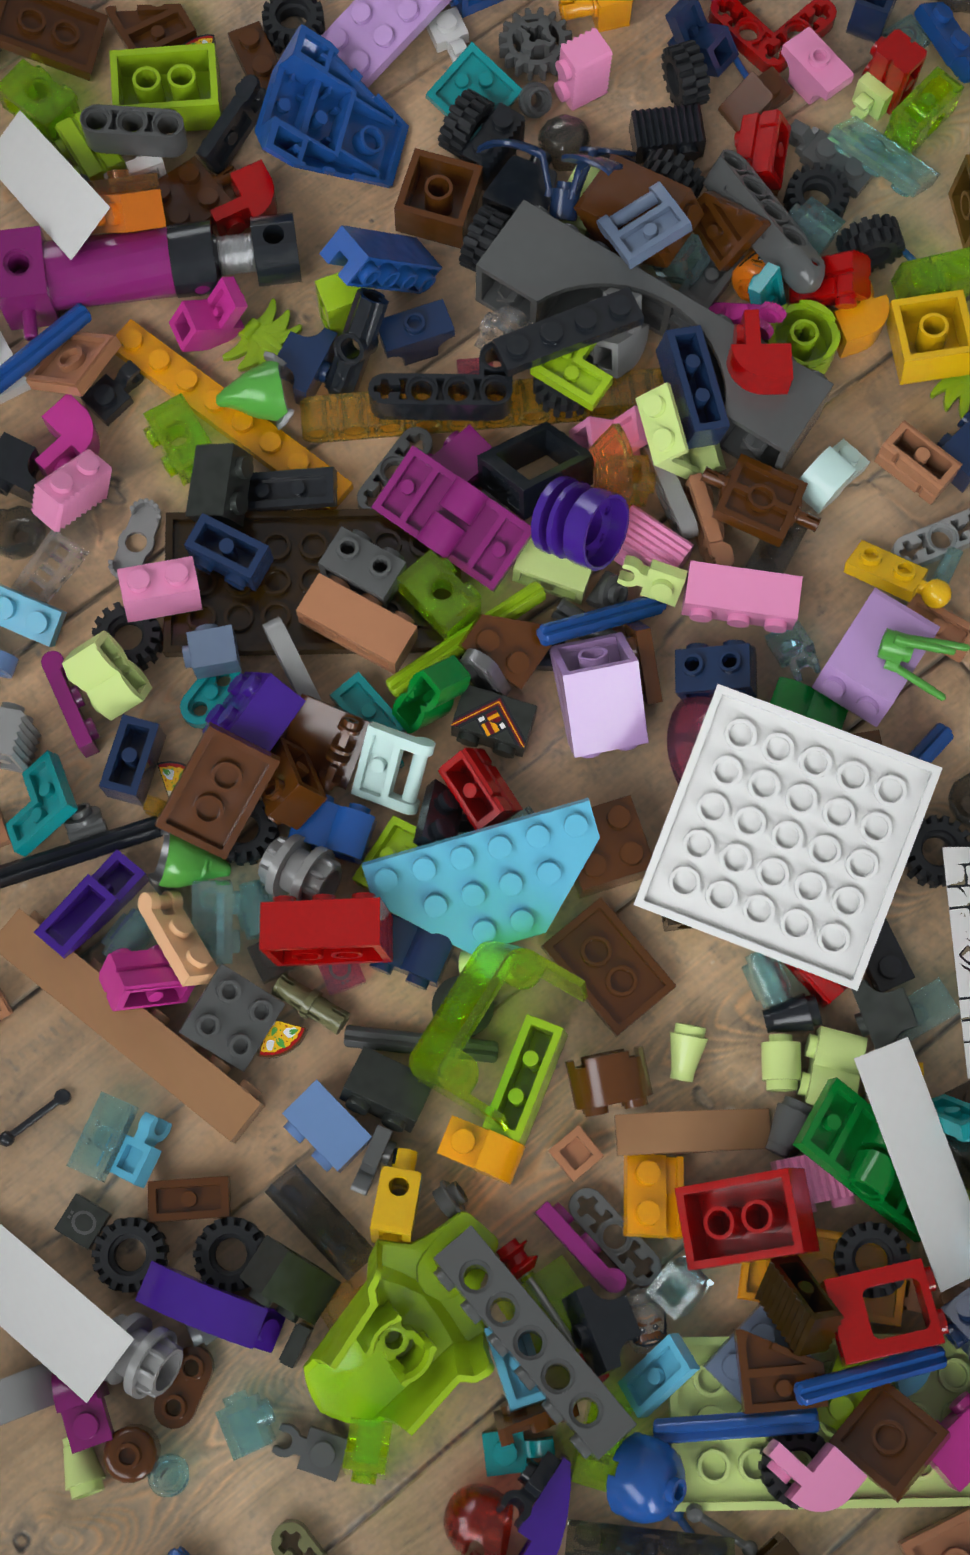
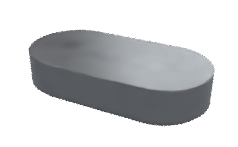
[460,648,511,696]

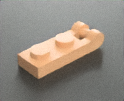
[138,890,218,987]

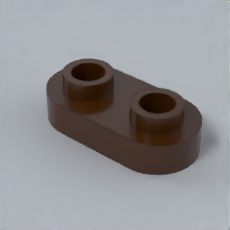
[154,1345,215,1429]

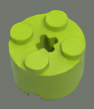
[764,300,841,374]

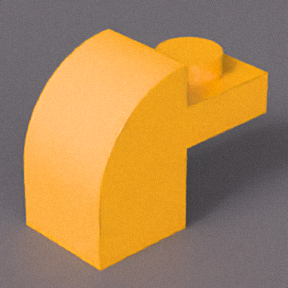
[833,284,890,359]
[437,1115,526,1186]

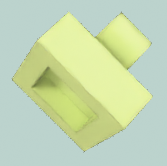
[850,71,894,122]

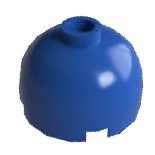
[606,1432,687,1524]

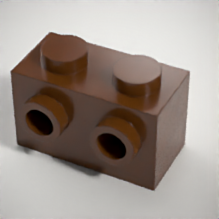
[261,737,327,830]

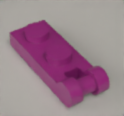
[41,651,101,758]
[534,1201,627,1293]

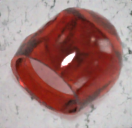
[443,1483,514,1555]

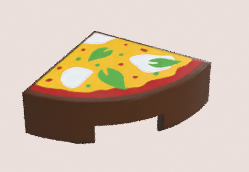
[258,1020,308,1059]

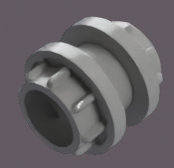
[258,834,342,901]
[104,1312,183,1399]

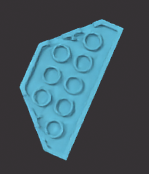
[362,798,600,954]

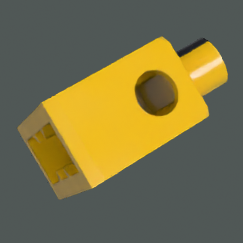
[370,1148,422,1243]

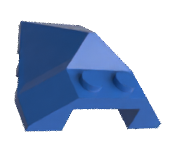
[255,24,409,188]

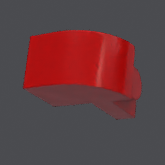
[210,159,277,237]
[726,309,794,395]

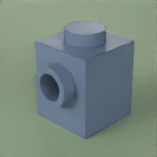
[182,624,242,679]

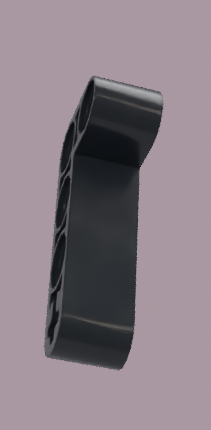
[368,341,513,421]

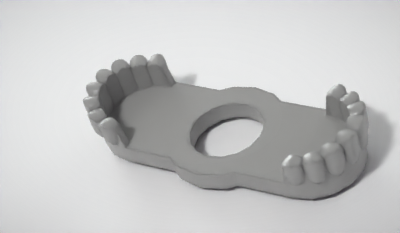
[108,498,161,580]

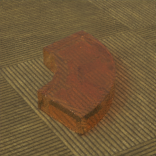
[589,423,635,507]

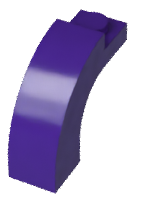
[135,1261,286,1353]

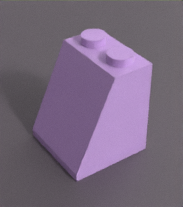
[812,588,940,727]
[549,632,649,758]

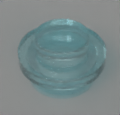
[148,1453,189,1497]

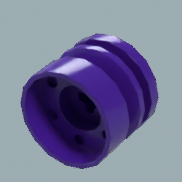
[531,476,629,571]

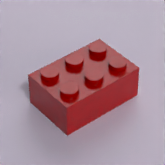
[259,892,393,967]
[674,1167,820,1271]

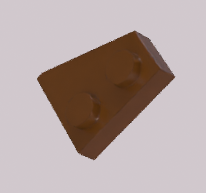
[693,191,771,272]

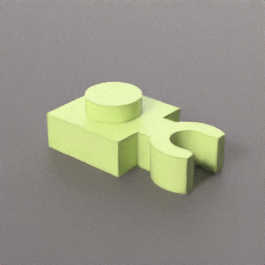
[617,555,688,607]

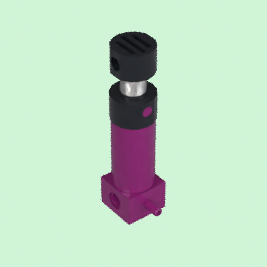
[0,212,302,341]

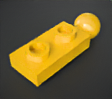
[843,540,952,609]

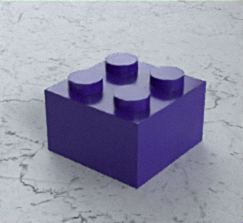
[202,671,306,752]

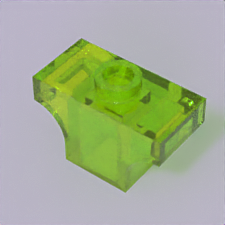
[342,1417,393,1485]

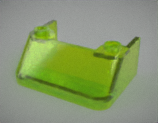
[409,941,588,1133]

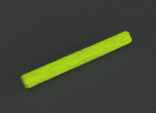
[386,581,546,698]

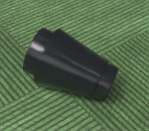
[762,993,823,1033]

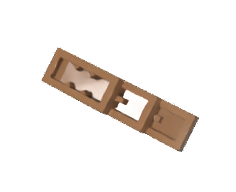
[614,1108,771,1156]

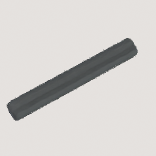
[344,1025,499,1063]

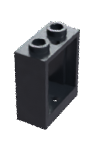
[477,421,594,520]

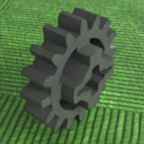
[499,7,572,81]

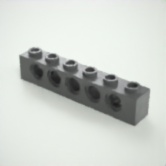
[433,1226,637,1461]

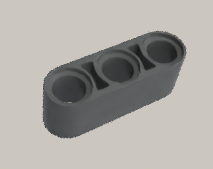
[80,104,188,158]

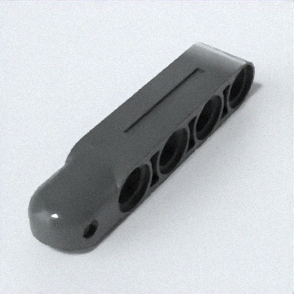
[704,149,825,294]

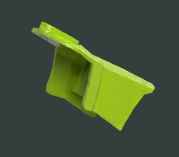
[303,1211,499,1436]

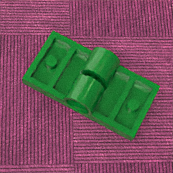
[793,1077,921,1242]

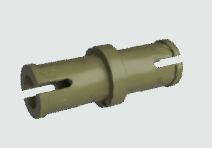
[271,973,350,1035]

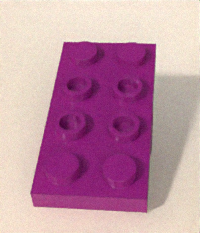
[371,445,531,592]

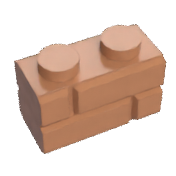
[874,420,963,505]

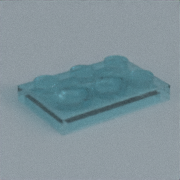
[827,116,940,197]

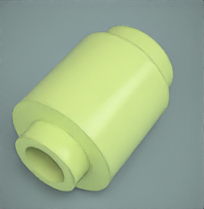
[761,1034,802,1092]

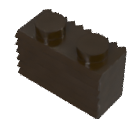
[755,1255,844,1356]

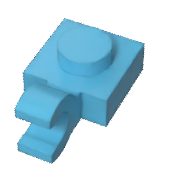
[108,1112,172,1188]

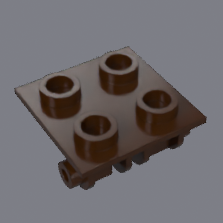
[284,693,372,791]

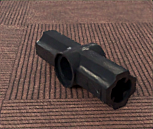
[324,287,389,401]

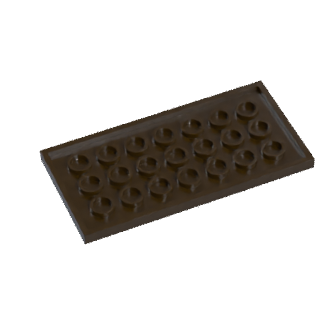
[163,509,463,657]

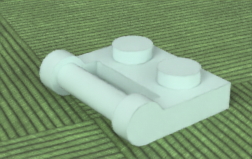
[351,721,436,815]

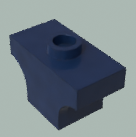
[378,299,455,366]
[277,327,338,409]

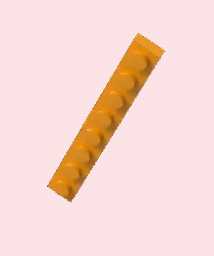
[115,319,354,510]

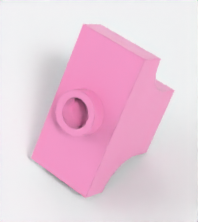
[781,26,854,105]

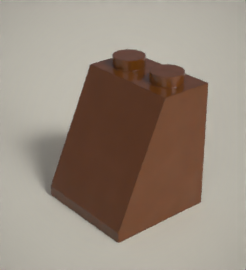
[574,154,705,268]

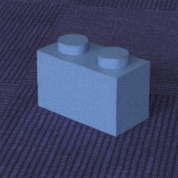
[282,1079,372,1173]

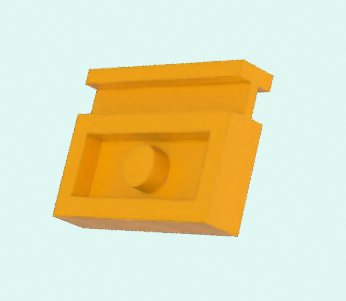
[623,1154,684,1240]

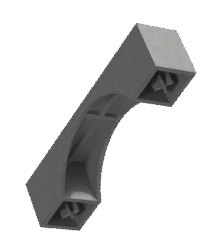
[475,200,834,472]

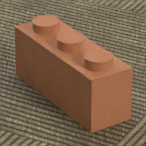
[296,573,418,674]

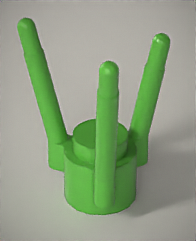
[877,628,970,701]

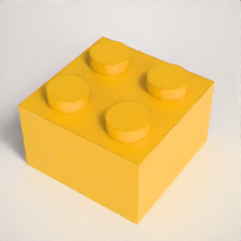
[886,289,970,385]

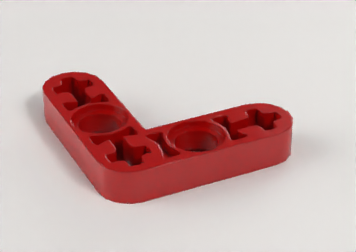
[708,0,837,73]

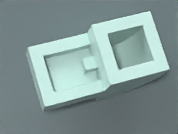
[800,438,870,514]

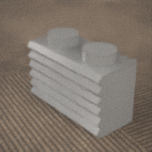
[0,702,42,773]

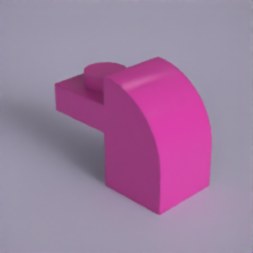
[169,276,248,352]
[35,394,100,477]

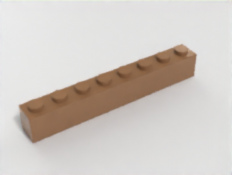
[0,908,265,1143]

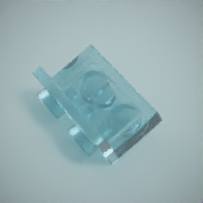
[192,880,240,964]

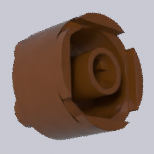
[565,1046,653,1117]

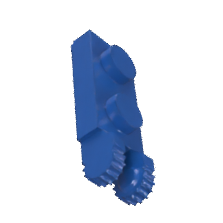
[914,1,970,83]

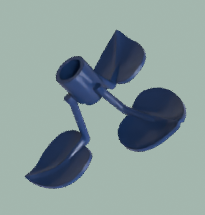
[476,138,637,221]

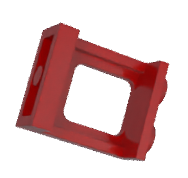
[820,1258,949,1367]

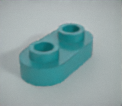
[180,672,241,729]

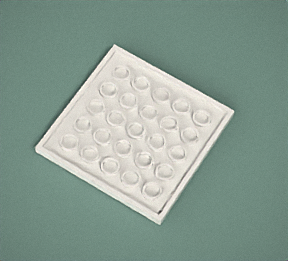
[633,684,943,991]

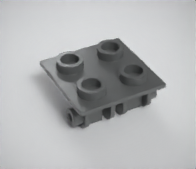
[179,964,285,1072]

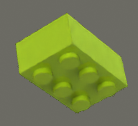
[109,43,223,132]

